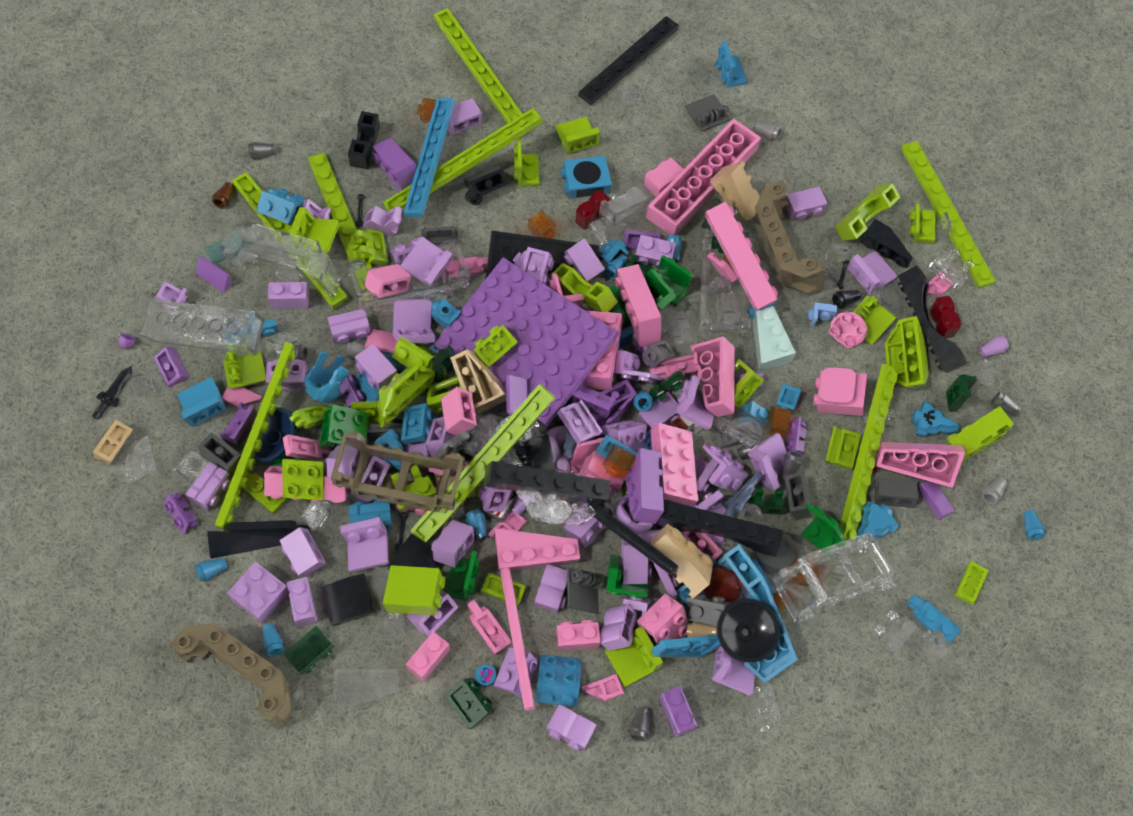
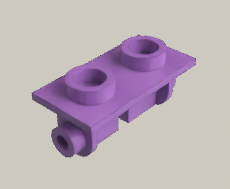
[340,374,366,408]
[784,416,807,455]
[164,493,198,535]

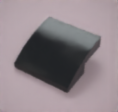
[387,534,440,571]
[322,574,374,626]

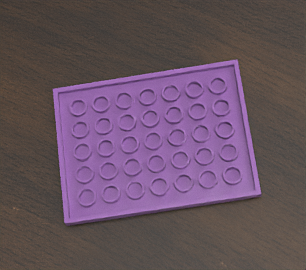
[434,257,619,427]

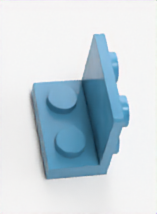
[716,41,747,88]
[178,377,227,427]
[401,403,438,445]

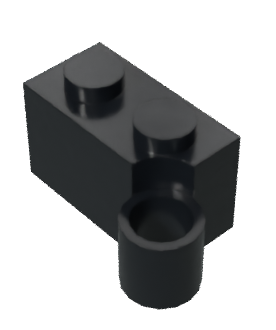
[464,166,508,205]

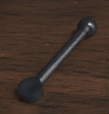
[356,194,364,227]
[836,258,849,290]
[395,512,408,551]

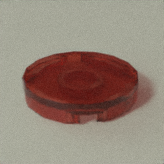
[704,566,742,603]

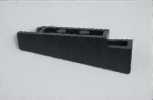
[207,520,310,559]

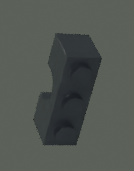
[348,111,380,169]

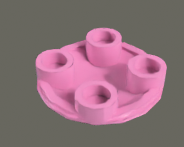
[829,311,867,348]

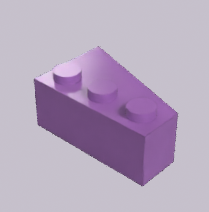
[372,137,416,192]
[590,379,637,440]
[623,448,664,524]

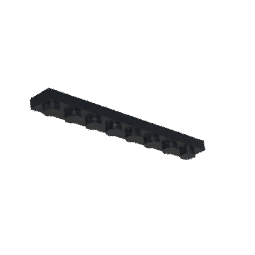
[578,16,679,105]

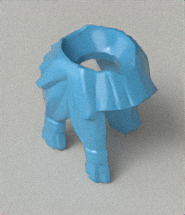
[304,351,349,404]

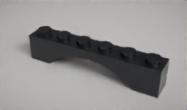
[898,265,967,373]
[484,461,610,505]
[658,500,784,557]

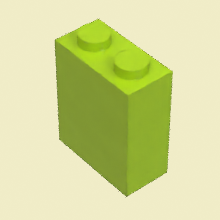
[383,565,445,616]

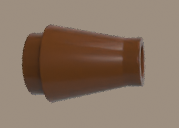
[212,182,234,209]

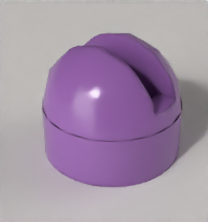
[118,333,136,349]

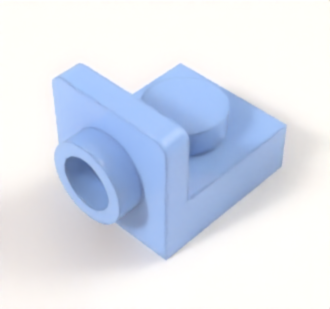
[808,302,837,327]

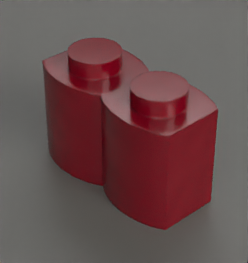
[575,190,610,230]
[930,296,961,338]

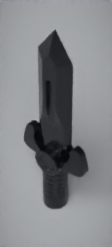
[92,366,132,420]

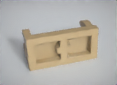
[93,420,133,465]

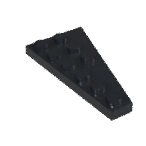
[485,231,599,279]

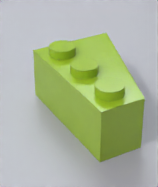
[945,406,1014,462]

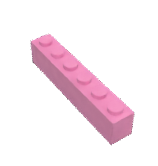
[705,201,778,312]

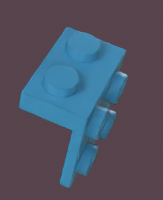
[256,188,304,224]
[535,654,582,707]

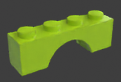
[834,183,901,241]
[550,263,618,312]

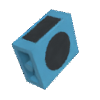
[560,156,612,199]

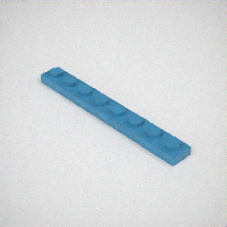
[404,98,455,217]

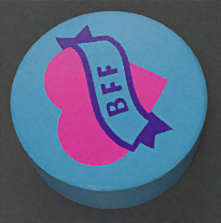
[475,664,496,687]

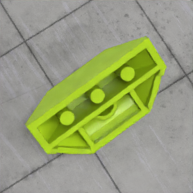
[884,316,929,388]
[378,365,435,428]

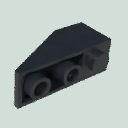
[861,219,913,268]

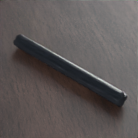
[586,504,679,575]

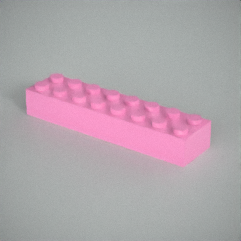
[646,119,761,235]

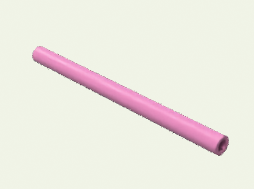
[500,568,535,711]

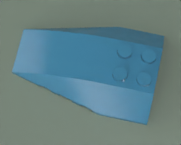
[676,544,798,683]

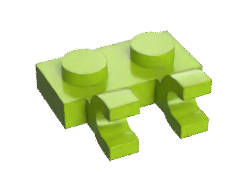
[351,228,389,266]
[391,465,437,512]

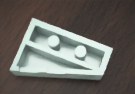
[753,306,796,373]

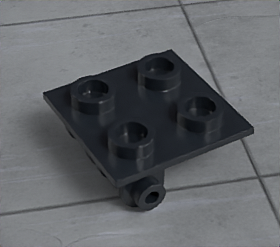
[513,435,556,471]

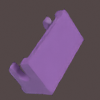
[572,382,616,418]
[220,402,257,447]

